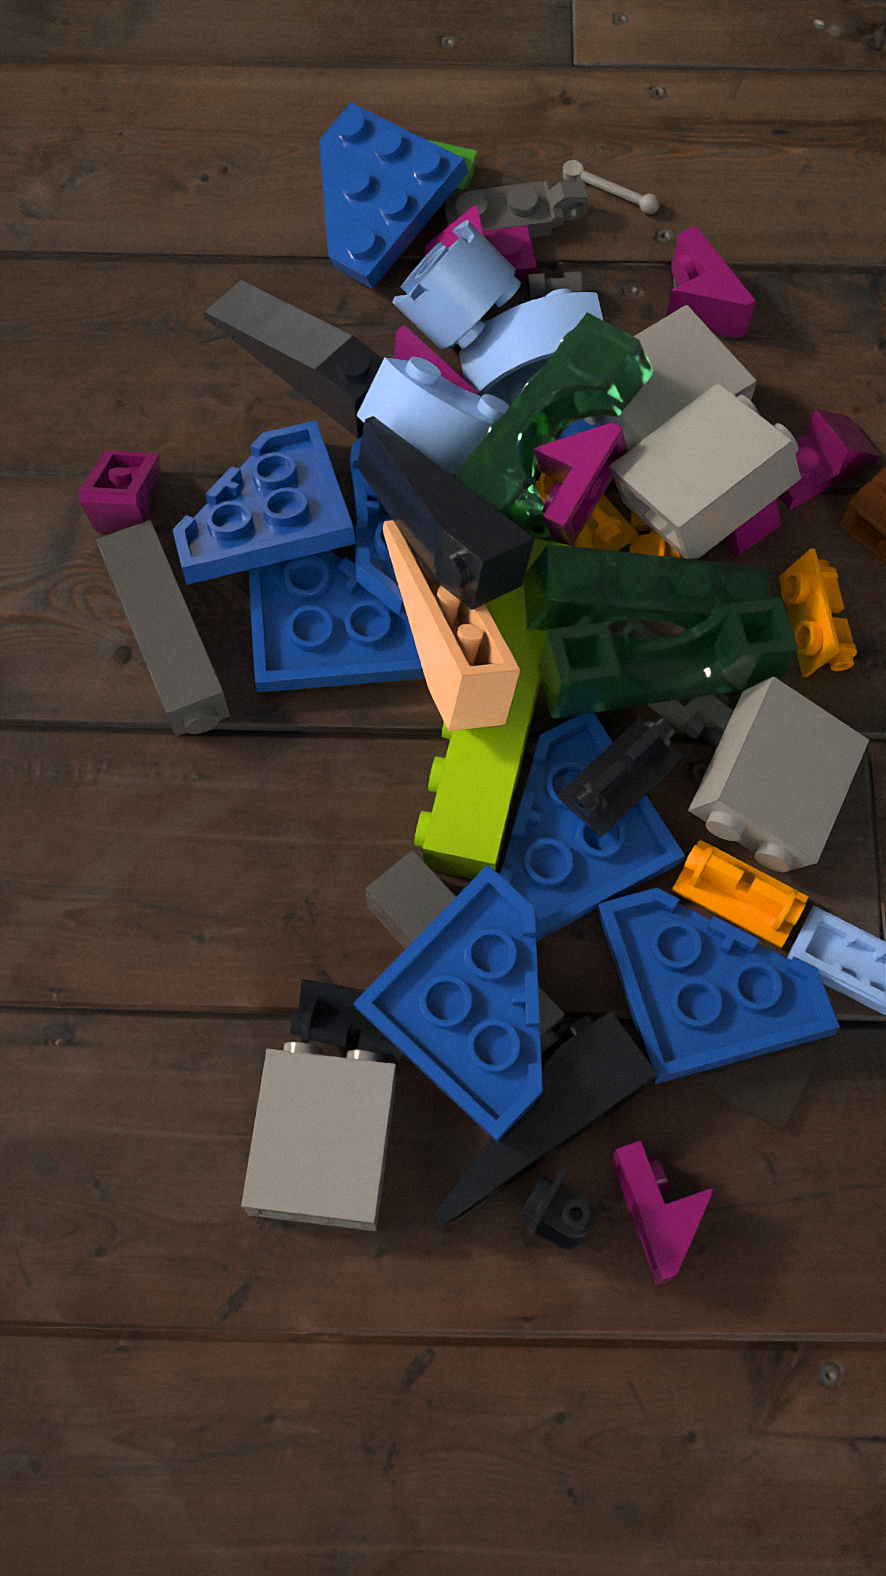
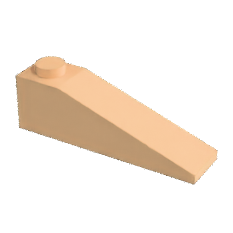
[383,520,520,731]

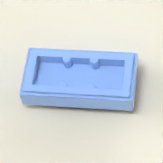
[787,906,886,1016]

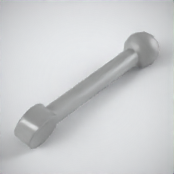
[563,160,660,215]

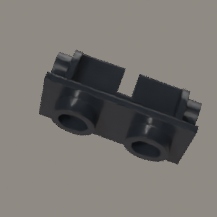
[557,717,685,838]
[290,979,405,1062]
[519,1165,596,1250]

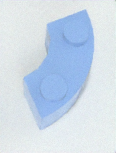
[459,288,609,410]
[357,357,527,488]

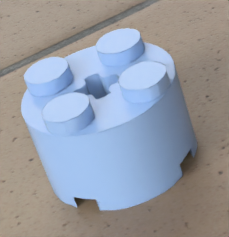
[392,220,521,350]

